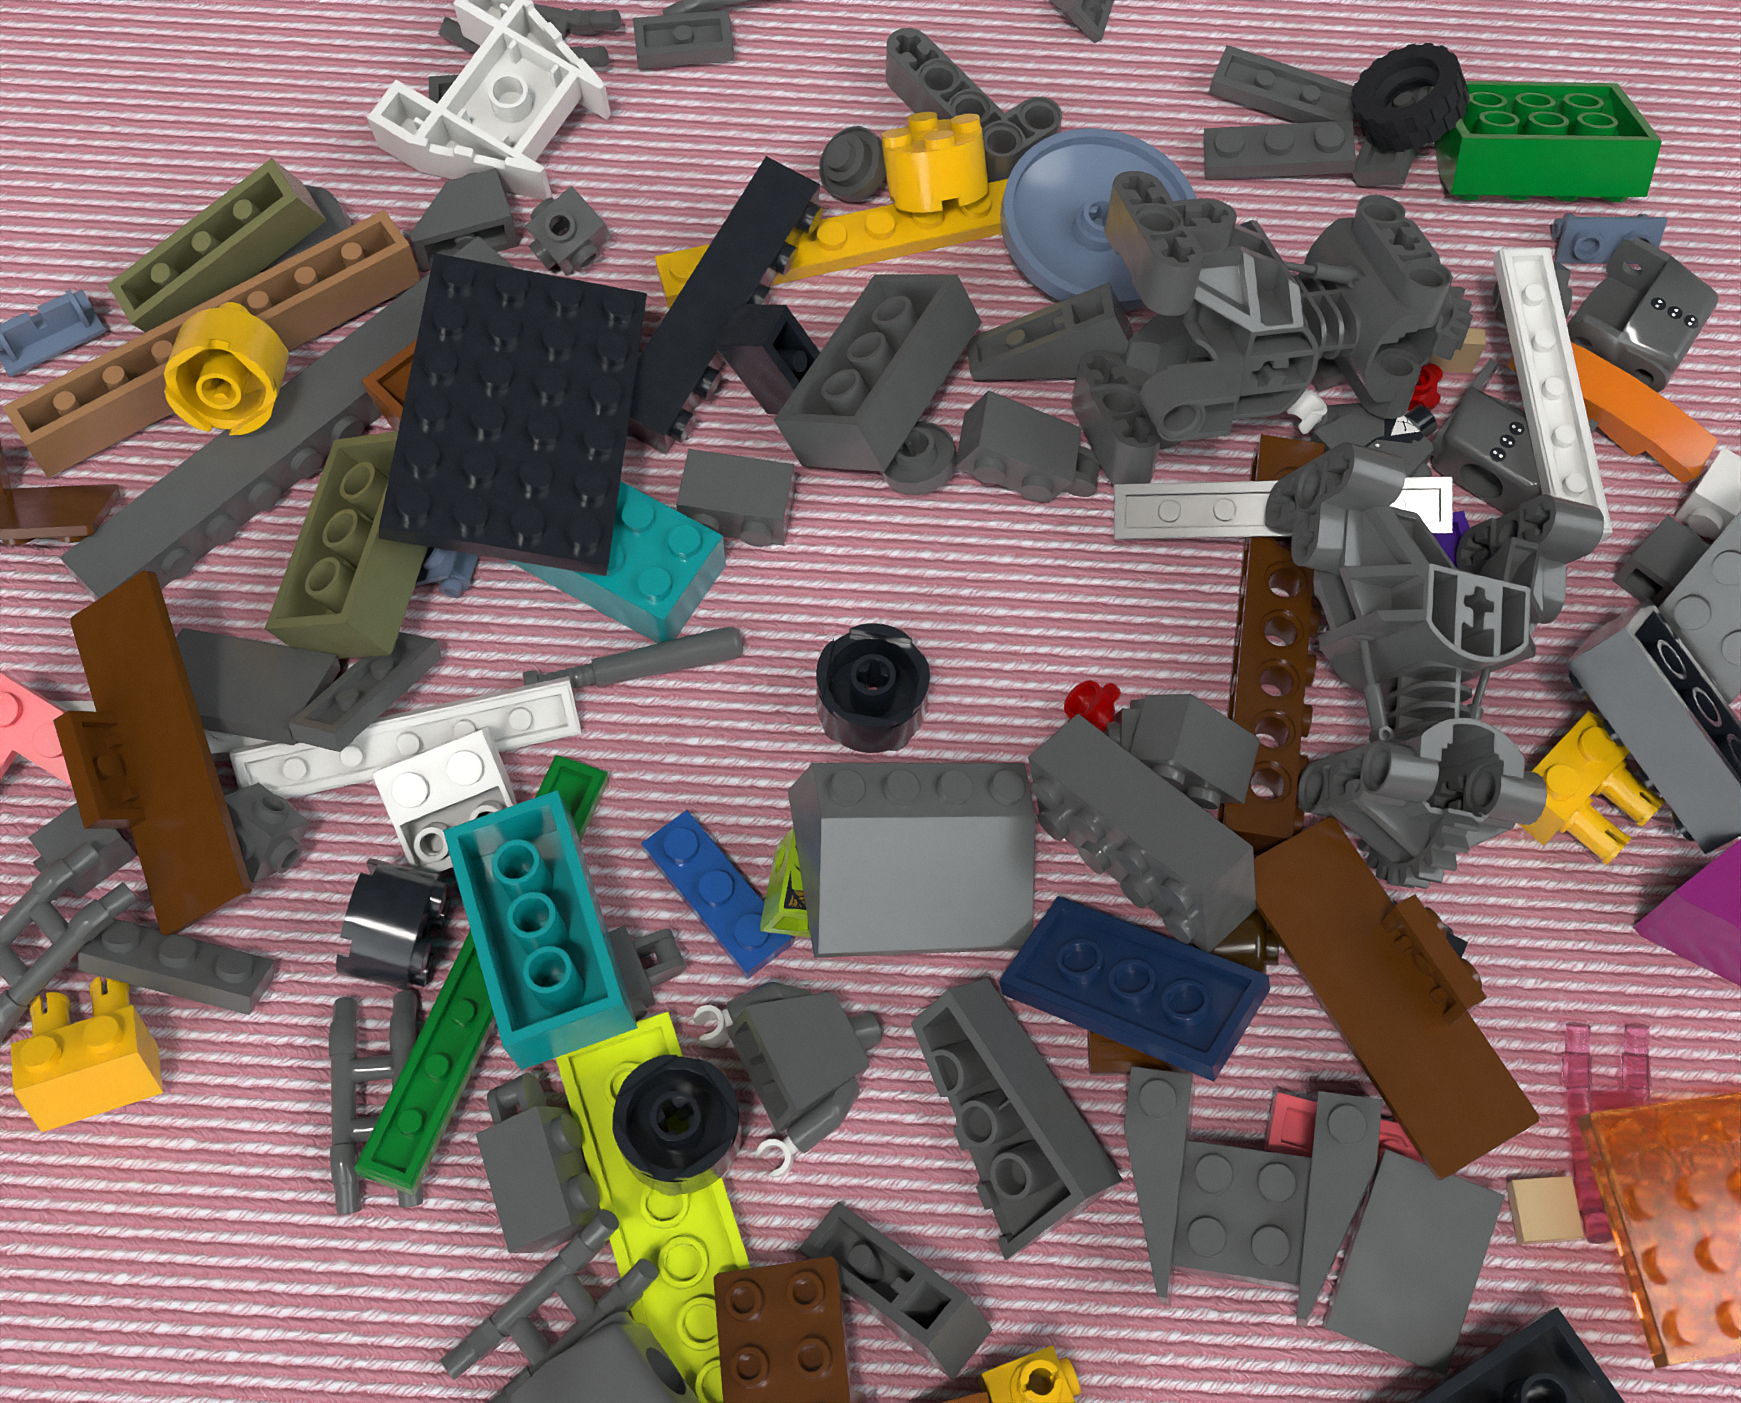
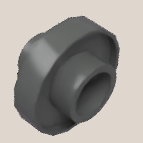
[819,126,886,202]
[881,422,957,495]

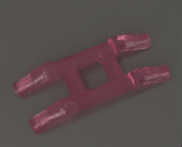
[1562,1022,1673,1245]

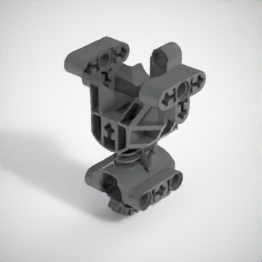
[1071,171,1473,484]
[1266,442,1604,889]

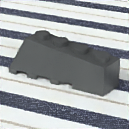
[911,978,1123,1261]

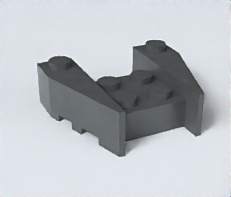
[1124,1066,1382,1327]

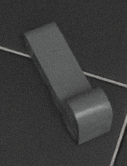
[885,28,1062,183]

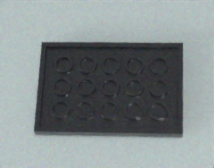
[379,253,647,576]

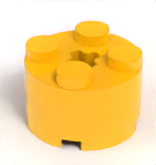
[881,112,989,212]
[164,302,289,435]

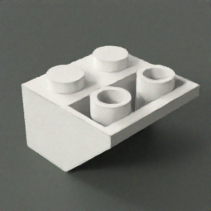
[372,726,517,874]

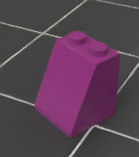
[1633,839,1741,987]

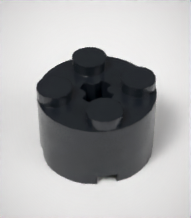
[816,623,930,753]
[336,858,451,991]
[612,1055,741,1196]

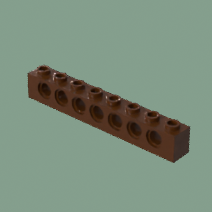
[1217,434,1325,855]

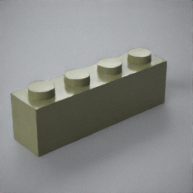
[107,158,327,333]

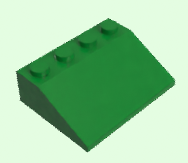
[1435,81,1662,202]

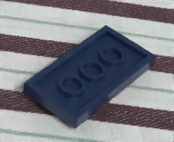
[999,896,1270,1082]

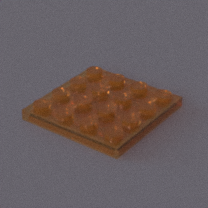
[1577,1092,1741,1369]

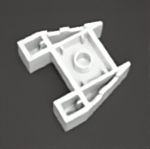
[367,0,611,200]

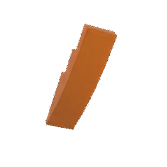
[1507,342,1718,483]

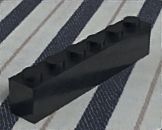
[627,156,823,455]

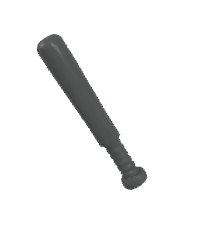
[523,626,743,688]

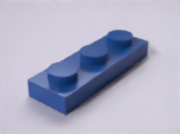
[641,810,793,979]

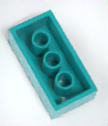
[507,481,726,643]
[443,790,638,1070]

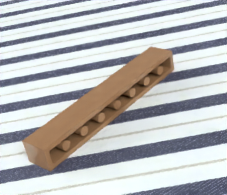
[3,210,420,478]

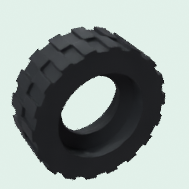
[1351,43,1470,152]

